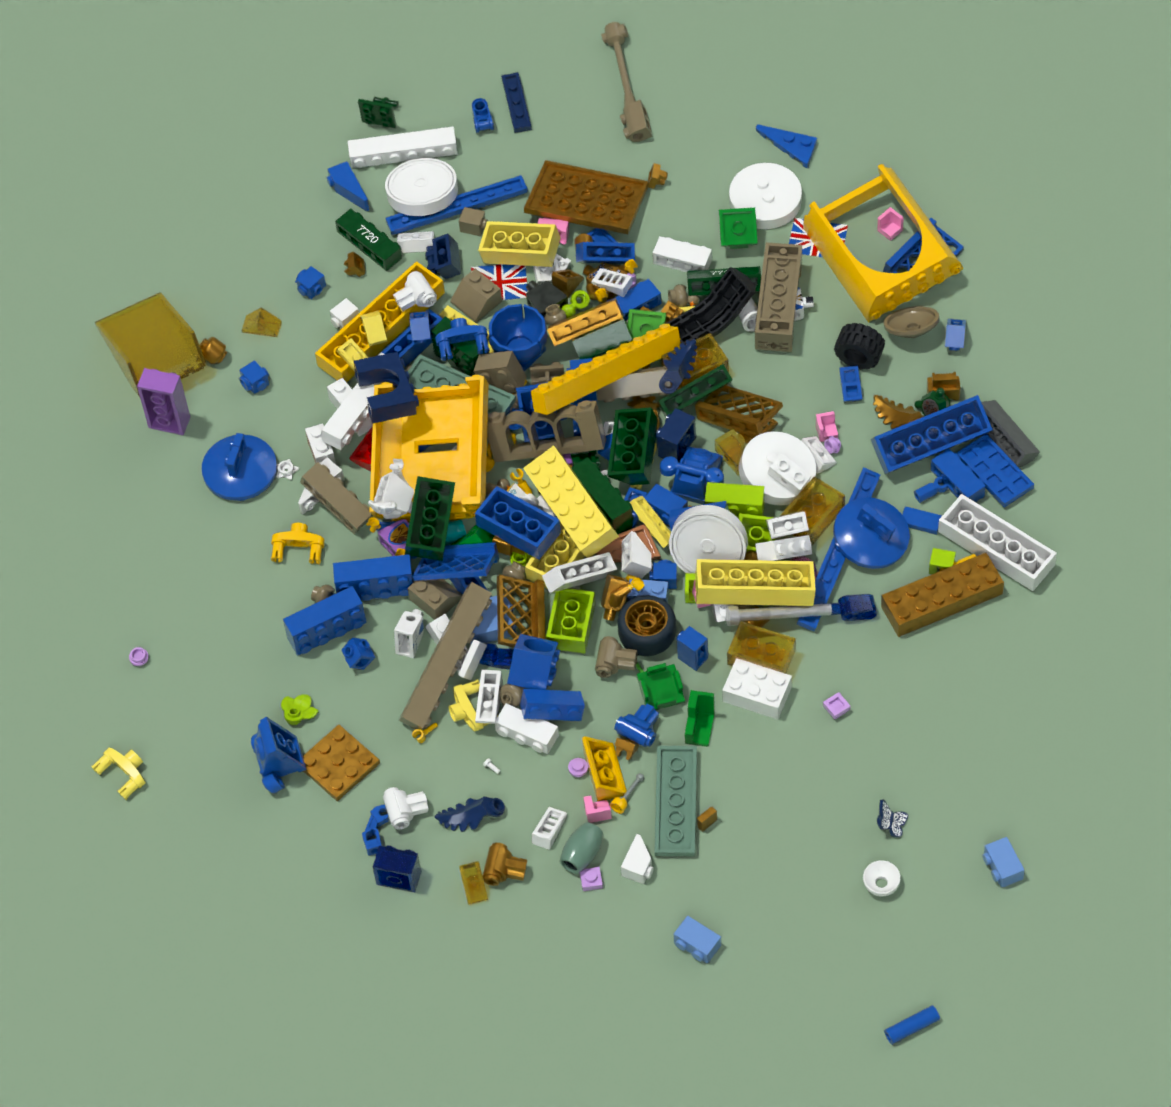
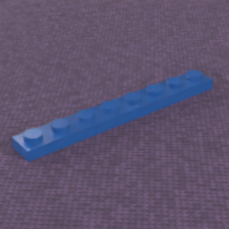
[385,175,528,235]

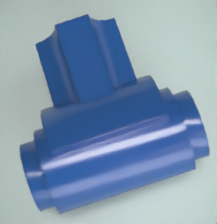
[614,704,659,747]

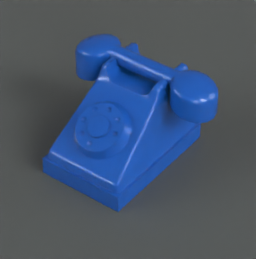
[506,382,568,442]
[660,447,724,505]
[251,717,306,794]

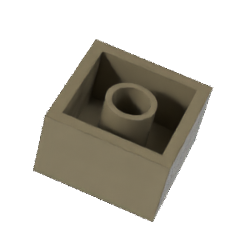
[474,351,527,394]

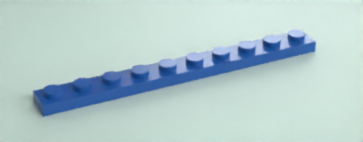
[797,467,881,632]

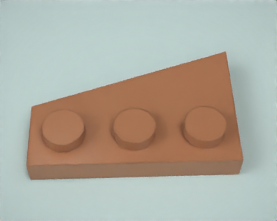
[596,524,661,563]

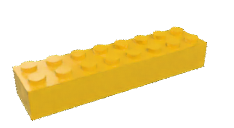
[315,261,445,383]

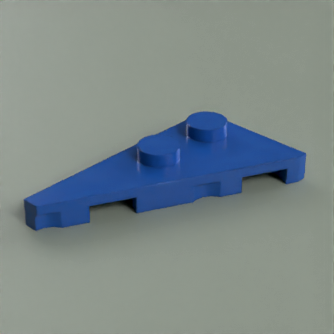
[756,124,817,168]

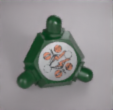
[914,388,951,416]

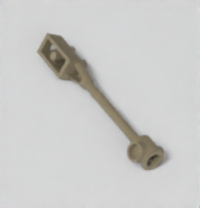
[601,22,653,142]

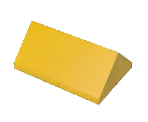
[582,736,627,802]

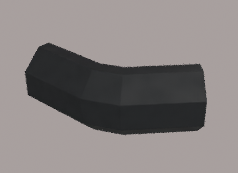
[666,267,756,346]

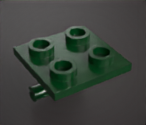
[358,97,399,128]

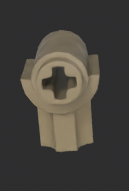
[595,636,638,678]

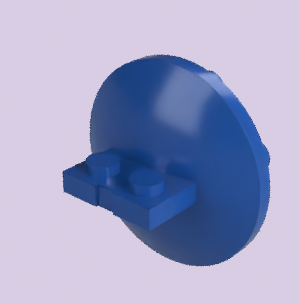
[202,433,277,501]
[833,498,910,569]

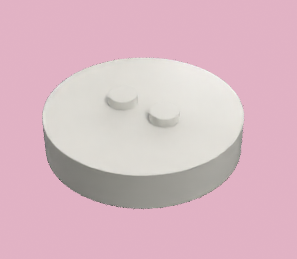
[385,158,458,216]
[729,163,802,229]
[739,432,816,505]
[669,505,748,573]

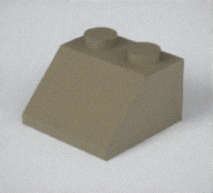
[450,268,502,323]
[408,579,462,620]

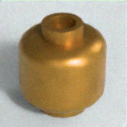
[199,337,227,364]

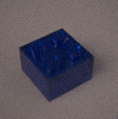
[373,846,422,893]

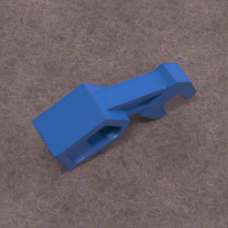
[362,804,389,856]

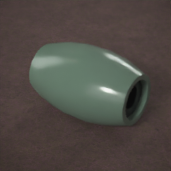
[560,822,604,874]

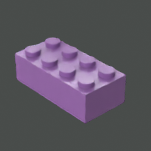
[137,368,191,435]

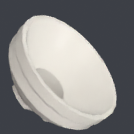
[863,861,900,896]

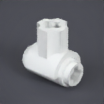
[393,271,437,311]
[383,787,428,830]

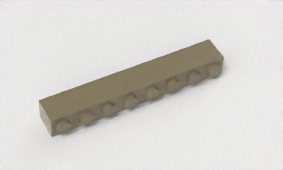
[399,582,492,730]

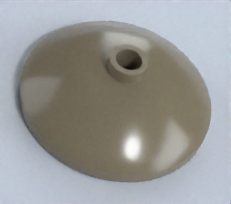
[884,306,940,338]

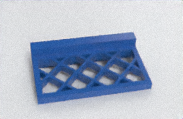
[883,217,964,273]
[412,542,500,581]

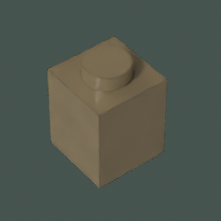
[459,207,488,236]

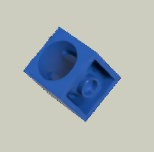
[507,634,560,690]

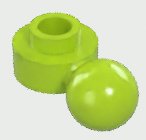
[561,290,590,319]

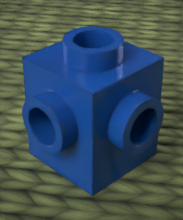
[341,638,375,670]

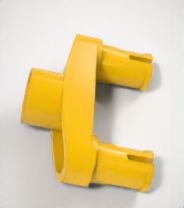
[271,523,325,564]

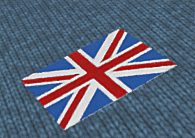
[789,218,848,257]
[471,264,528,300]

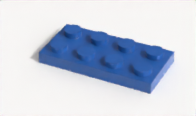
[957,434,1034,508]

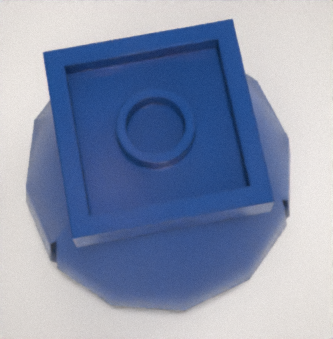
[488,304,548,372]

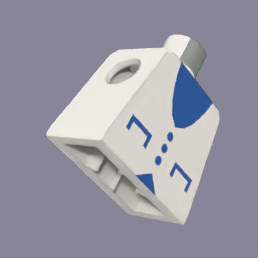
[394,609,424,658]

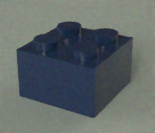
[656,408,696,463]

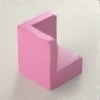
[877,207,904,241]
[816,411,838,442]
[583,796,612,823]

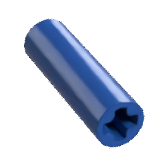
[884,1005,940,1045]

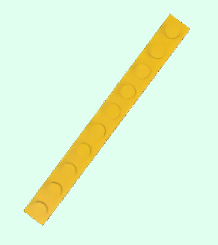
[531,324,681,415]

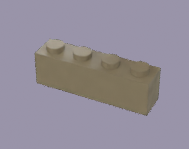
[596,366,672,403]
[300,462,372,534]

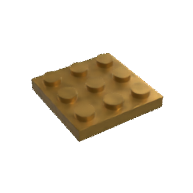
[303,724,380,801]

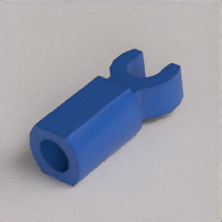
[914,476,948,503]

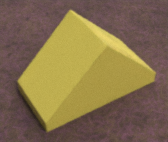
[360,311,387,346]

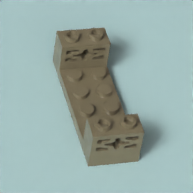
[755,242,802,352]

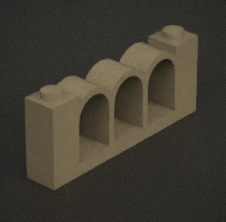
[487,400,606,462]

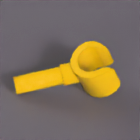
[412,722,438,743]

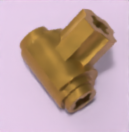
[483,842,527,886]

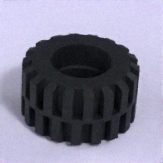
[834,323,885,370]

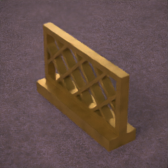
[695,385,783,437]
[497,574,545,648]

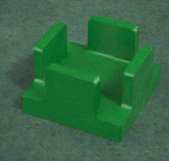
[719,207,758,249]
[636,663,685,710]

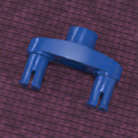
[435,318,490,361]

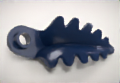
[659,339,698,394]
[434,797,505,832]

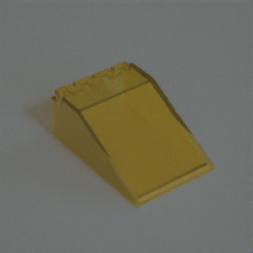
[95,292,206,396]

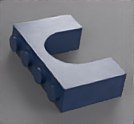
[354,352,419,424]

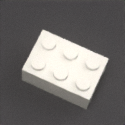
[722,658,792,719]

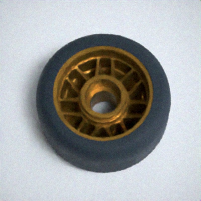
[617,595,676,656]

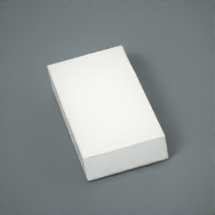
[458,639,487,680]

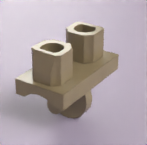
[530,362,564,385]

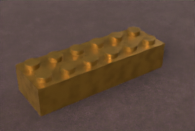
[881,553,1004,637]

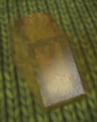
[715,429,745,475]

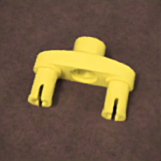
[448,679,498,732]
[91,747,146,800]

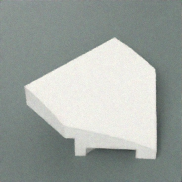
[533,253,571,285]

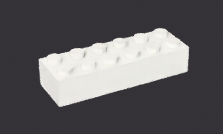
[938,494,1057,591]

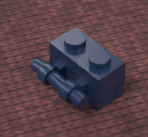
[425,234,461,279]

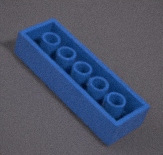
[871,395,993,474]

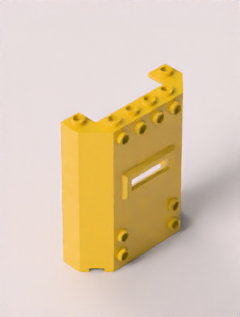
[369,375,489,523]

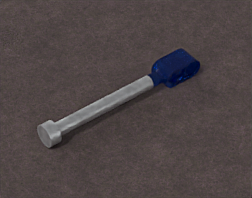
[726,594,877,626]

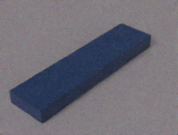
[501,72,532,133]

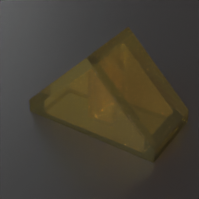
[242,307,282,337]
[459,861,488,905]

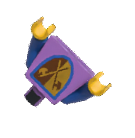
[366,517,417,560]

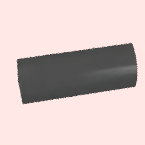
[981,400,1040,467]

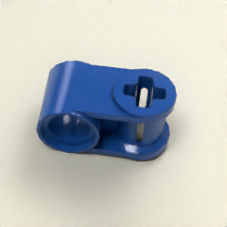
[472,98,494,133]

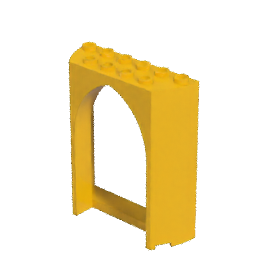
[803,164,964,322]

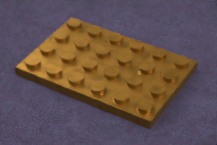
[524,160,648,235]

